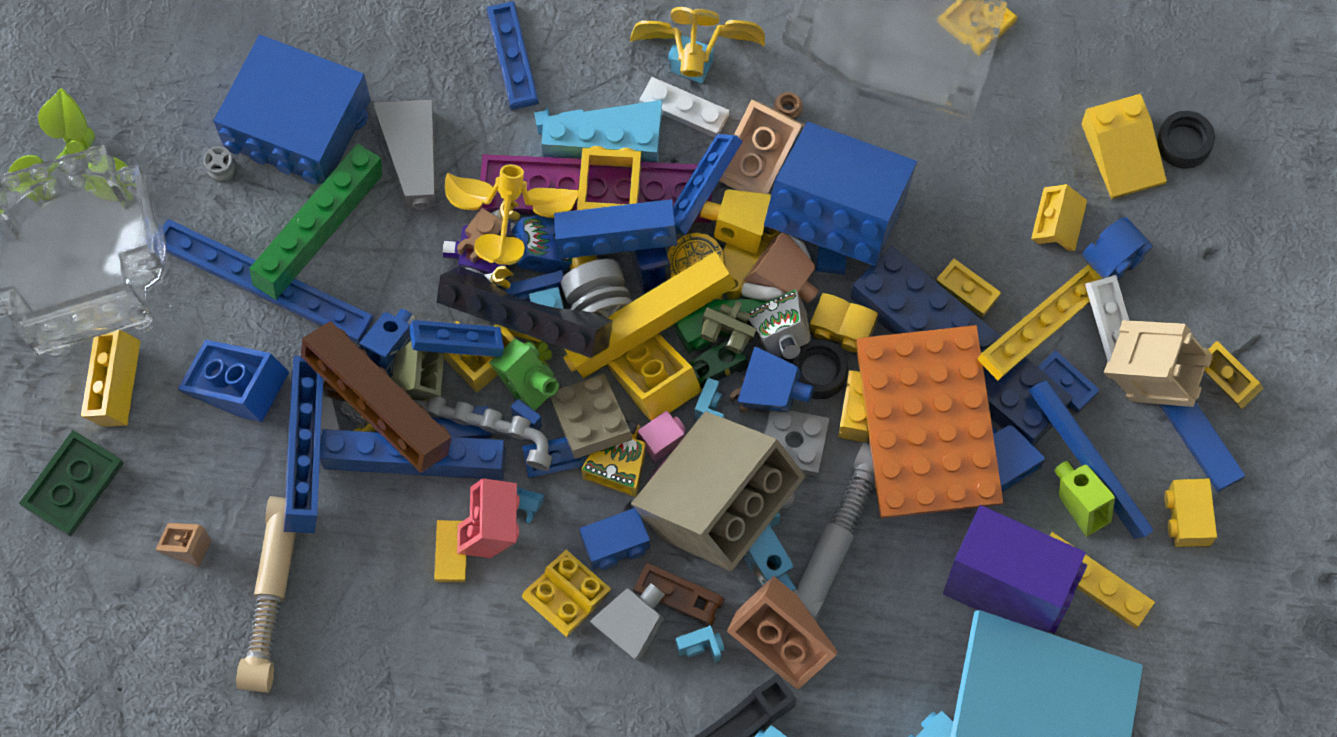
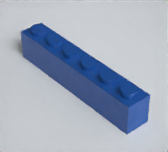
[283,356,323,534]
[320,429,506,480]

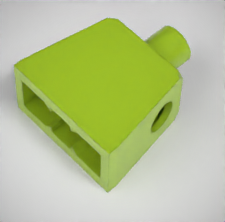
[1054,461,1115,537]

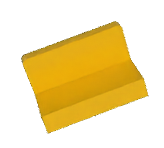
[1031,184,1087,251]

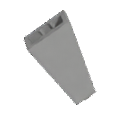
[374,100,437,210]

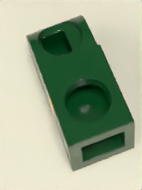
[689,339,749,388]

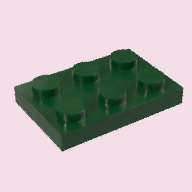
[19,430,124,537]

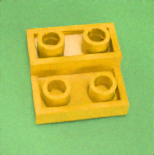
[522,549,611,637]

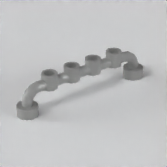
[414,396,553,471]

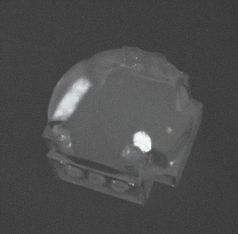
[0,144,167,358]

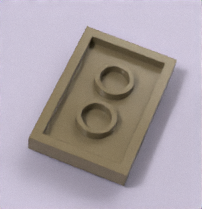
[549,374,632,459]

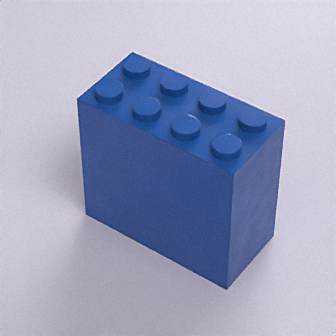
[213,34,371,185]
[764,121,917,266]

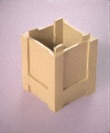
[1104,320,1213,407]

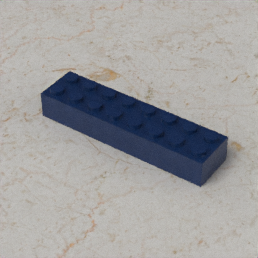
[851,245,1073,446]

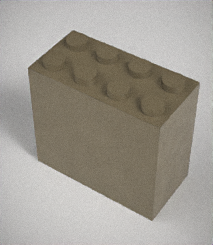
[631,411,806,572]

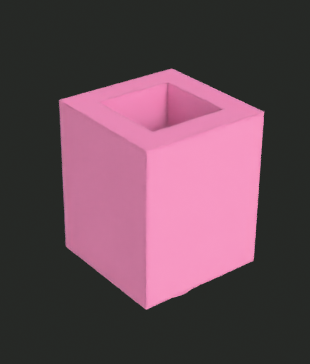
[637,411,686,463]

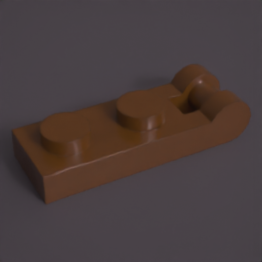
[633,562,725,627]

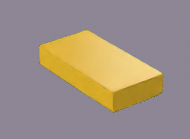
[434,520,467,582]

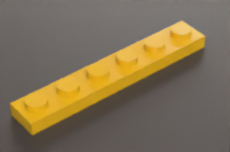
[977,264,1103,380]

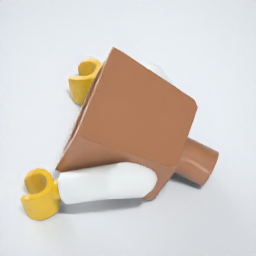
[725,227,819,304]

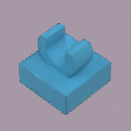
[516,487,545,523]

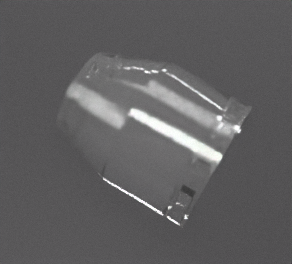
[781,0,1009,126]

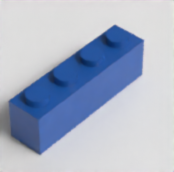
[554,199,677,259]

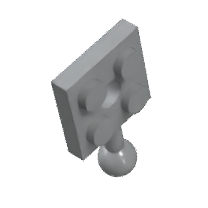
[765,410,830,509]

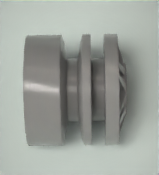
[561,259,633,318]

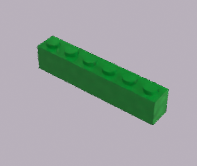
[249,143,383,300]

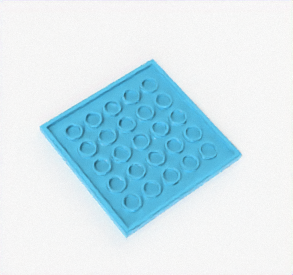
[951,610,1143,737]

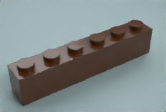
[301,321,452,473]

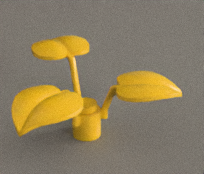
[630,7,765,77]
[445,164,579,265]

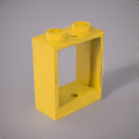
[577,146,641,210]

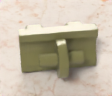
[701,301,757,354]

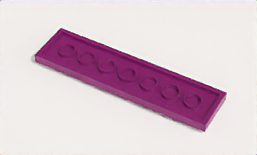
[478,154,712,223]

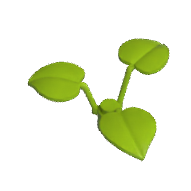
[7,88,142,201]

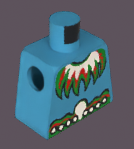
[743,524,796,591]

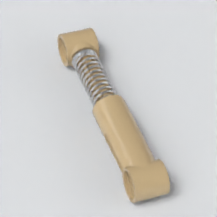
[236,496,296,693]

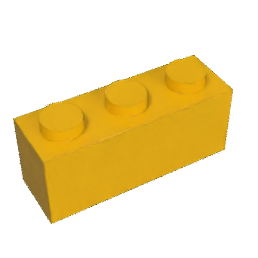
[81,329,141,427]

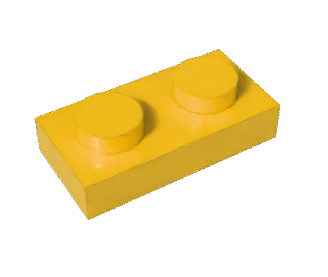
[936,259,1001,318]

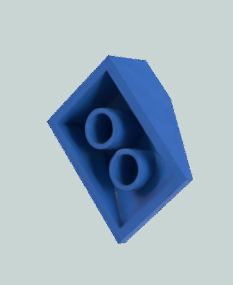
[178,339,289,422]

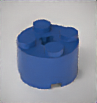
[1082,216,1153,281]

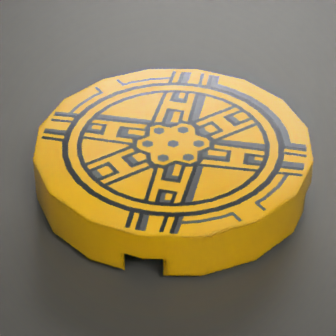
[666,233,725,278]

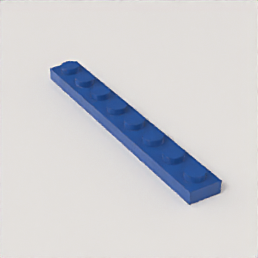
[153,219,374,344]

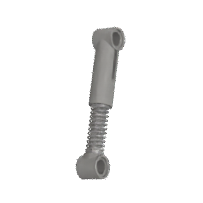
[794,443,875,621]

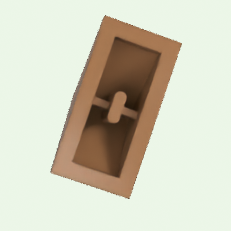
[155,523,212,567]

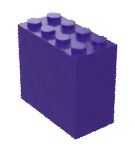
[943,505,1087,634]

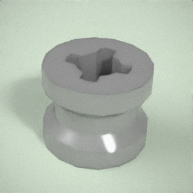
[203,146,236,182]

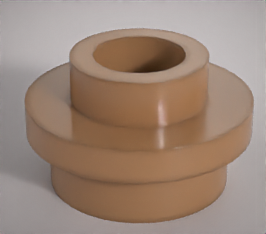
[774,92,803,119]

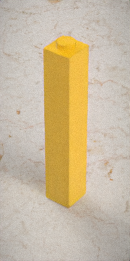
[563,251,737,378]

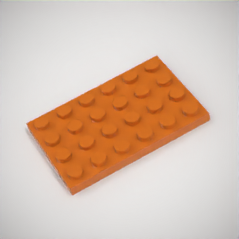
[856,325,1003,519]

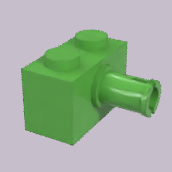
[489,338,559,411]

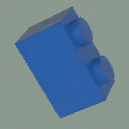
[579,508,650,570]

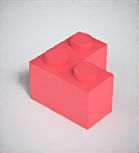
[457,478,520,558]

